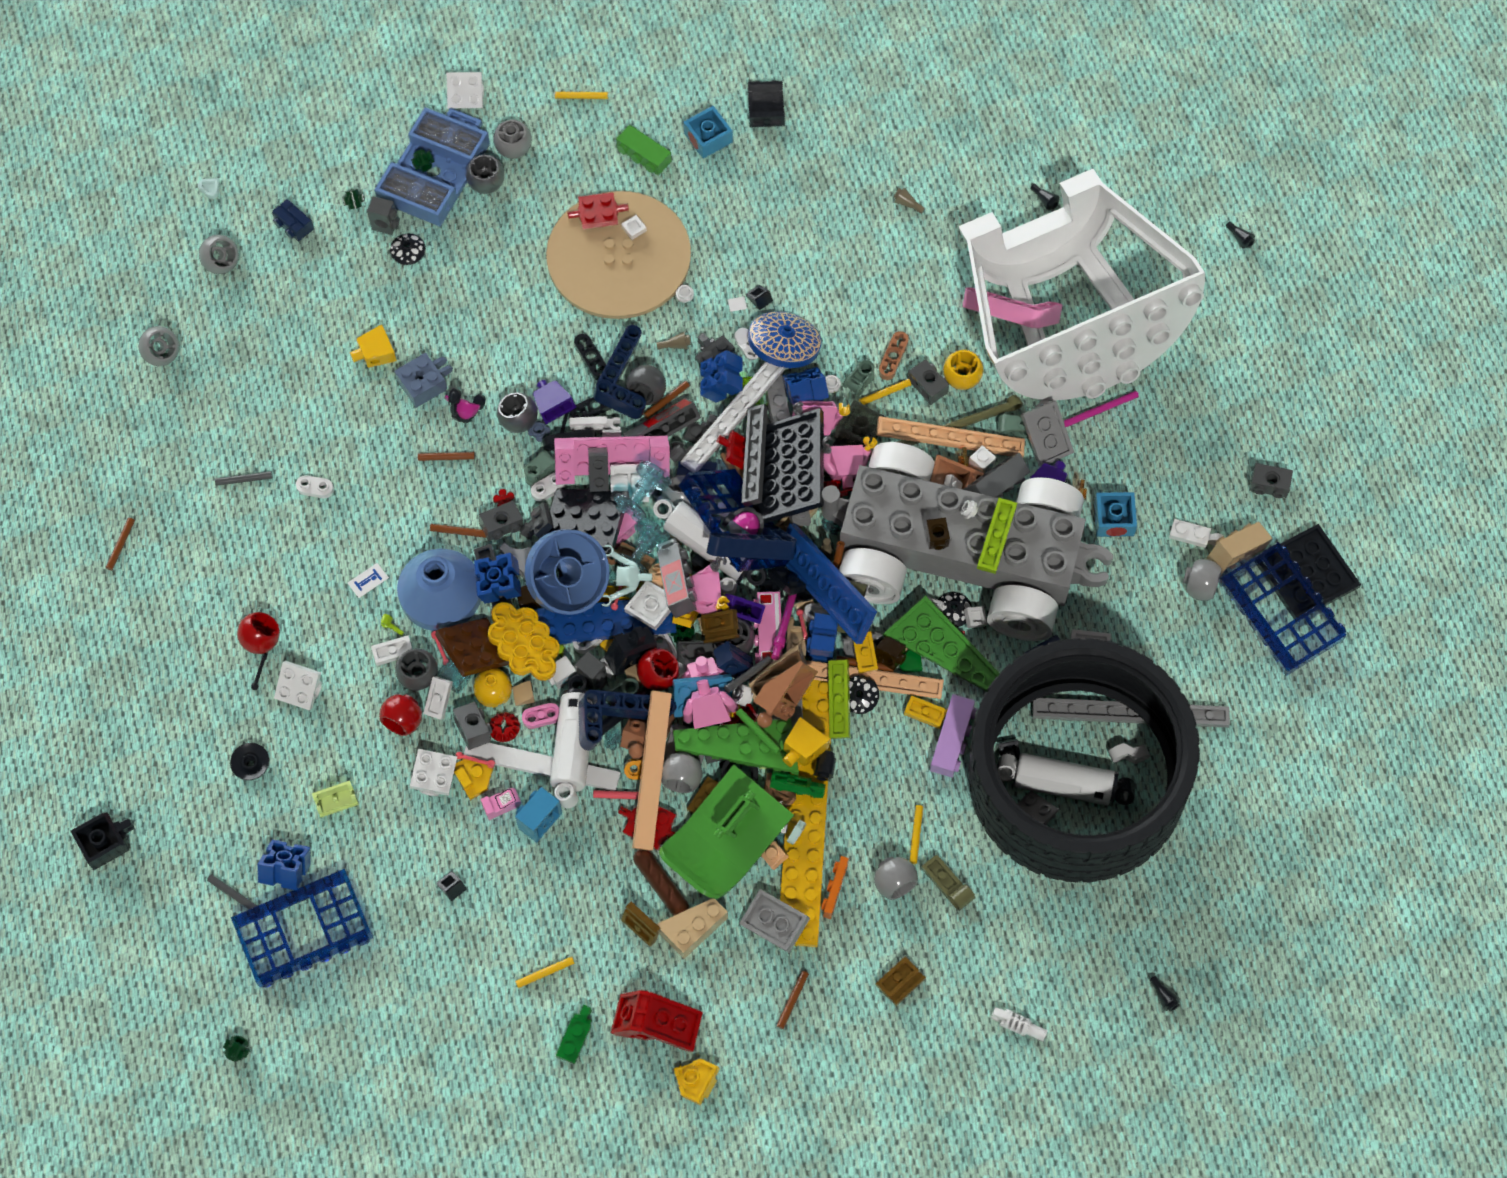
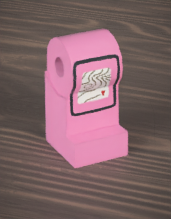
[481,788,522,820]

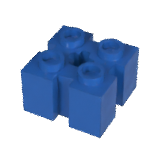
[700,350,743,403]
[782,367,829,405]
[474,553,521,604]
[806,613,838,663]
[257,840,311,891]

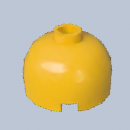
[473,668,512,708]

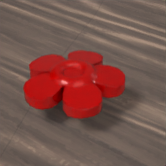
[493,489,515,507]

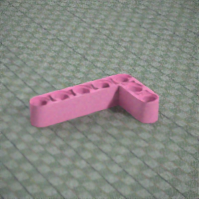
[963,287,1063,328]

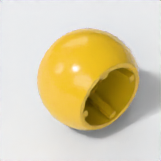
[943,350,984,390]

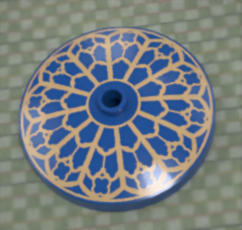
[748,312,821,368]

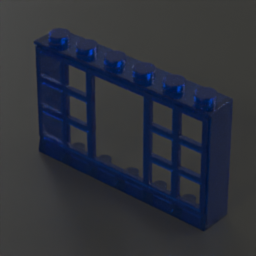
[678,469,795,572]
[1219,542,1346,676]
[231,868,374,988]

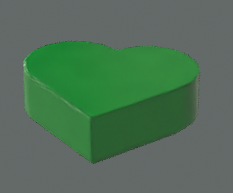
[899,650,923,673]

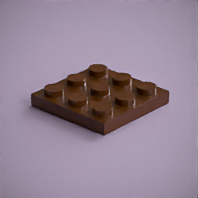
[435,617,509,677]

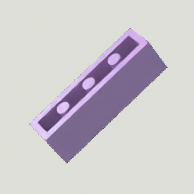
[930,694,977,778]

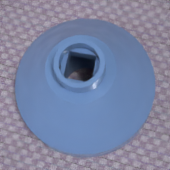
[525,529,609,615]
[397,549,481,631]

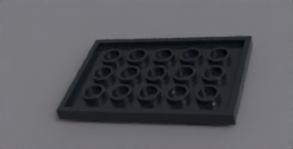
[752,408,824,524]

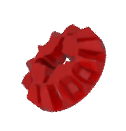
[489,711,520,742]

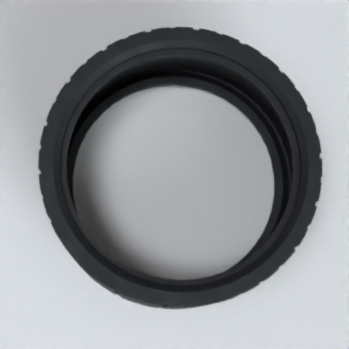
[968,638,1200,883]

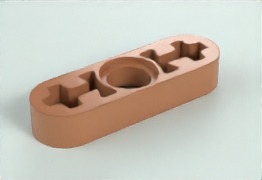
[879,331,909,380]

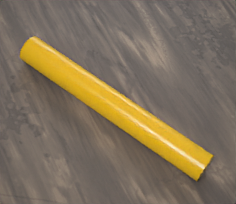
[555,92,608,99]
[858,379,911,406]
[909,805,923,864]
[515,956,575,988]

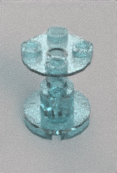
[614,461,672,523]
[614,518,671,573]

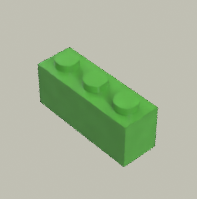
[616,125,672,176]

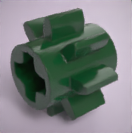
[411,149,435,172]
[342,189,365,209]
[671,624,695,642]
[223,1035,250,1062]

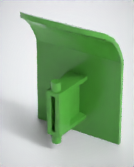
[659,765,794,899]

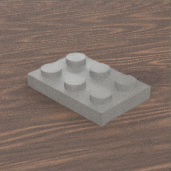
[1020,400,1074,467]
[739,889,810,953]

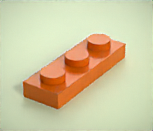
[821,856,849,919]

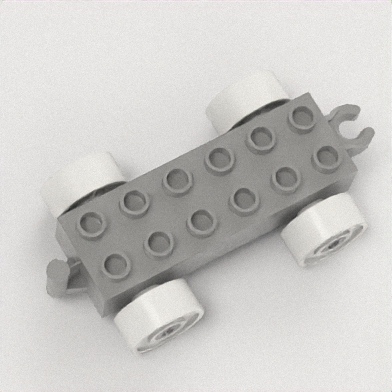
[822,442,1113,641]

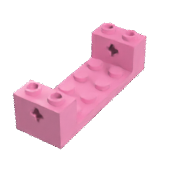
[554,436,670,485]

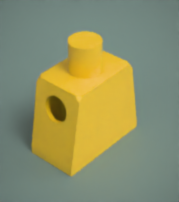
[350,325,397,368]
[783,717,830,767]

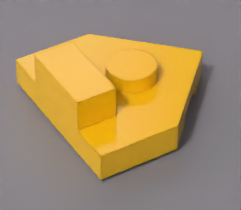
[454,759,494,800]
[673,1058,720,1105]

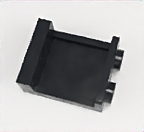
[748,80,785,127]

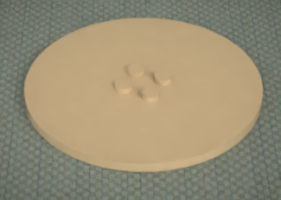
[546,191,691,319]

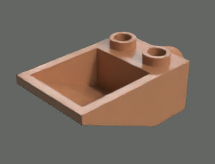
[930,455,985,489]
[753,661,818,728]
[620,705,676,759]

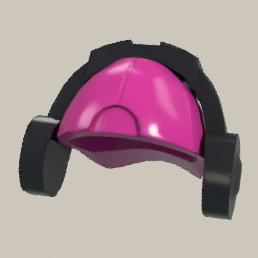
[445,388,486,423]
[722,506,764,535]

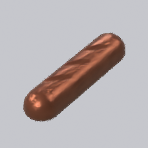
[633,849,689,916]

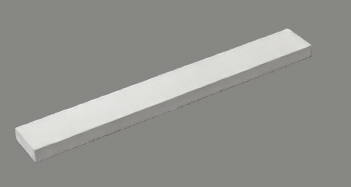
[681,362,786,474]
[463,743,621,791]

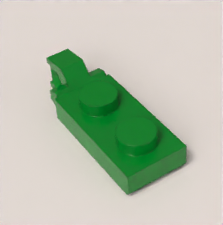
[770,771,826,798]
[556,1005,592,1064]

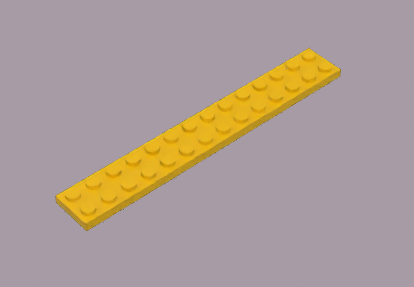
[780,680,831,947]

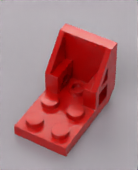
[610,990,703,1052]

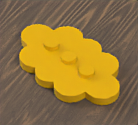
[488,602,560,681]

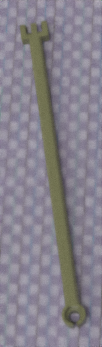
[824,395,1023,479]

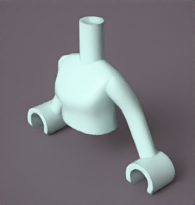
[601,545,652,607]

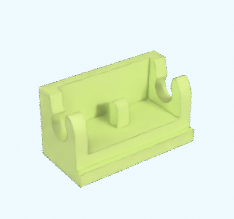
[312,781,359,818]

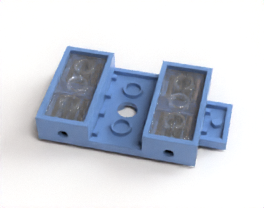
[374,107,490,227]

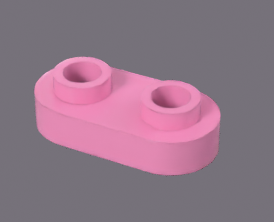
[522,703,559,729]

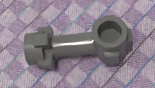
[670,441,687,463]

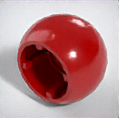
[237,612,280,654]
[637,648,679,691]
[379,694,422,736]

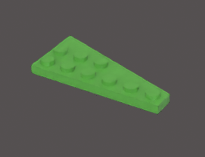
[883,596,999,692]
[673,718,799,775]

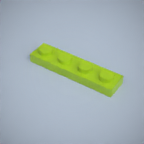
[977,498,1017,574]
[828,660,851,739]

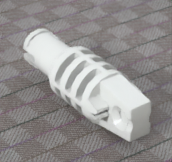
[991,1007,1048,1042]

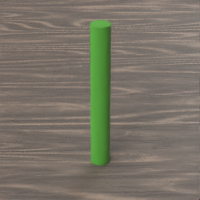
[736,708,781,755]

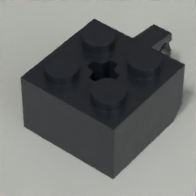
[604,626,657,676]
[70,812,135,871]

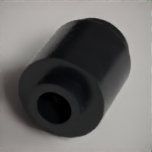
[814,750,836,781]

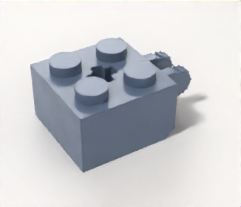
[394,353,453,408]

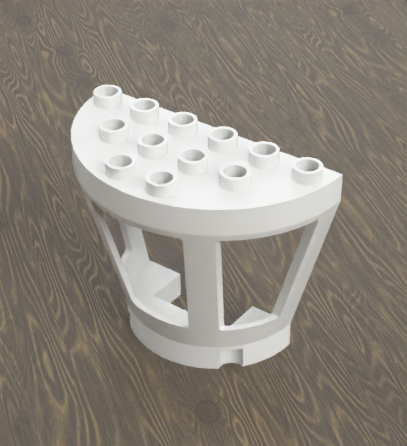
[959,169,1205,400]

